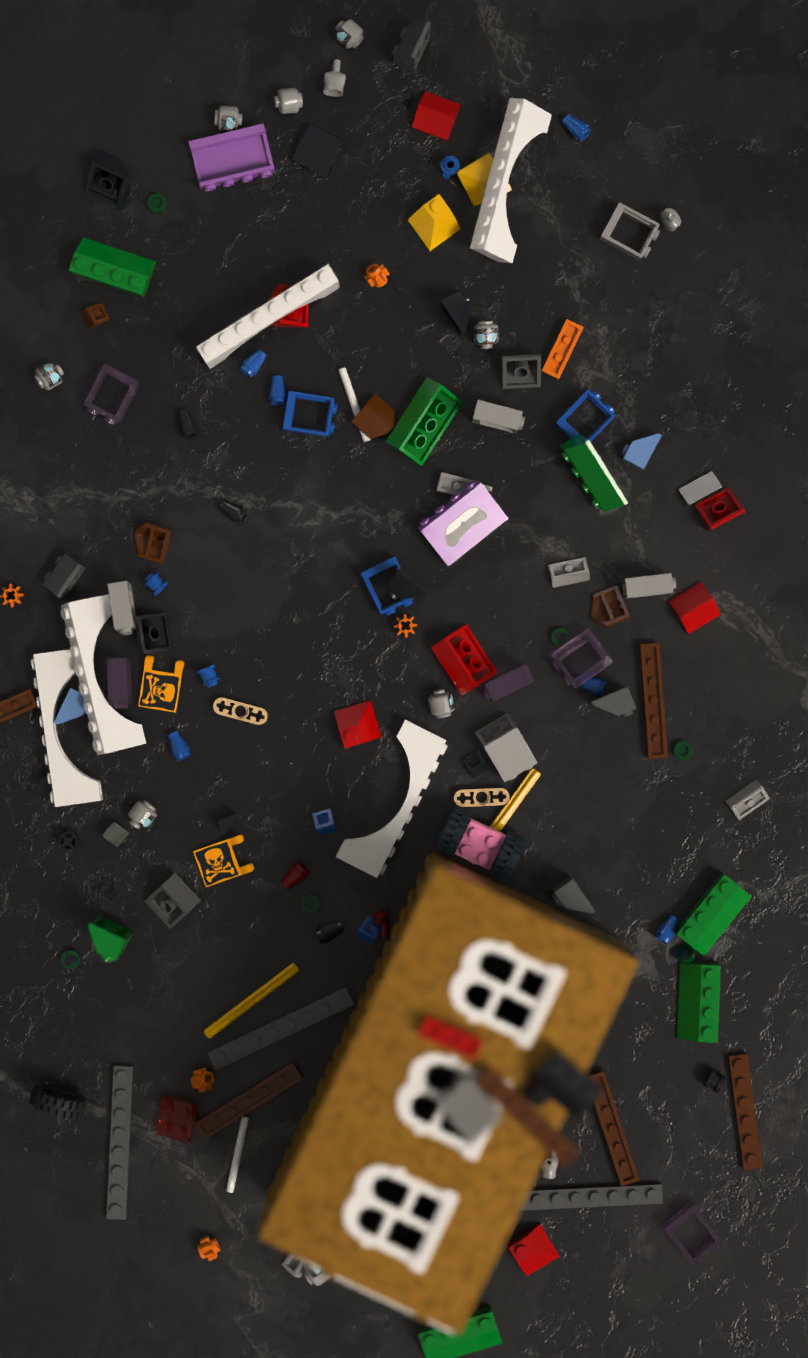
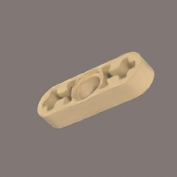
[213,698,268,725]
[454,788,509,807]

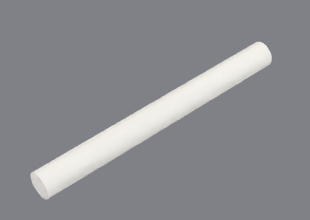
[338,368,371,442]
[226,1116,249,1193]

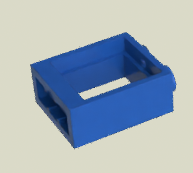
[555,389,616,442]
[283,391,338,438]
[361,557,415,617]

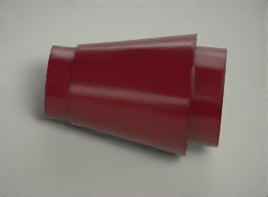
[281,862,309,890]

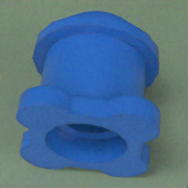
[439,156,460,179]
[144,572,169,597]
[197,665,220,688]

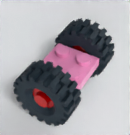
[434,805,526,882]

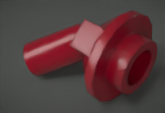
[372,910,389,937]

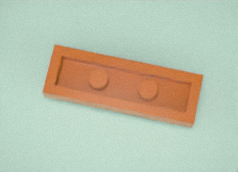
[541,319,584,380]

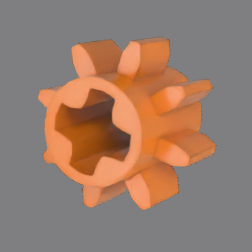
[364,264,390,288]
[0,584,24,608]
[394,614,418,638]
[190,1068,215,1093]
[197,1235,221,1261]

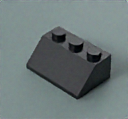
[527,1046,604,1118]

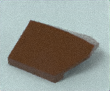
[351,393,395,439]
[134,522,171,564]
[590,585,630,627]

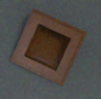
[81,302,110,329]

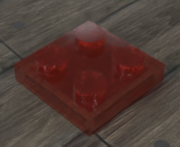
[156,1096,197,1143]

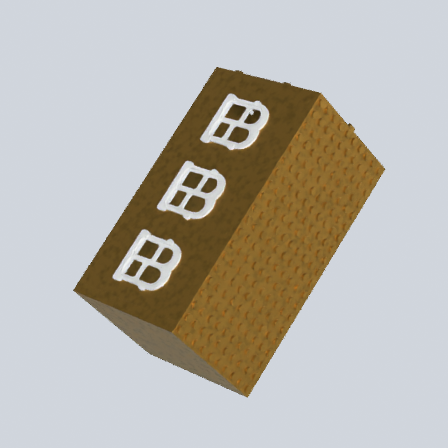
[258,851,639,1335]

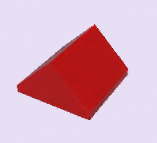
[412,91,461,141]
[695,487,745,531]
[668,582,721,634]

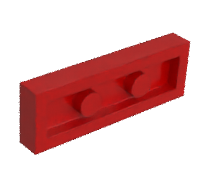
[418,1016,483,1060]

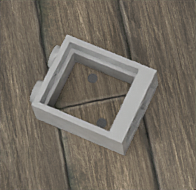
[600,202,660,261]
[472,400,525,434]
[622,573,676,599]
[108,581,137,635]

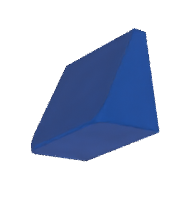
[312,809,336,836]
[355,916,381,945]

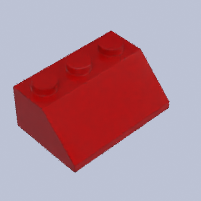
[431,624,497,695]

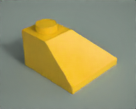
[456,153,512,206]
[408,194,461,251]

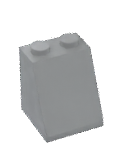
[475,713,538,782]
[437,1073,503,1146]

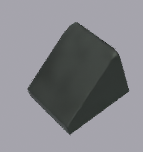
[102,821,130,847]

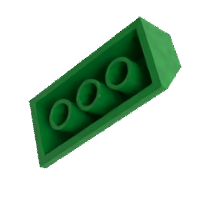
[69,237,156,298]
[385,378,463,466]
[560,433,628,512]
[675,872,752,956]
[88,915,133,962]
[677,962,721,1043]
[418,1306,502,1358]

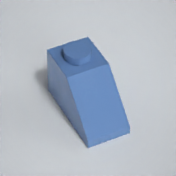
[621,433,662,471]
[54,688,86,725]

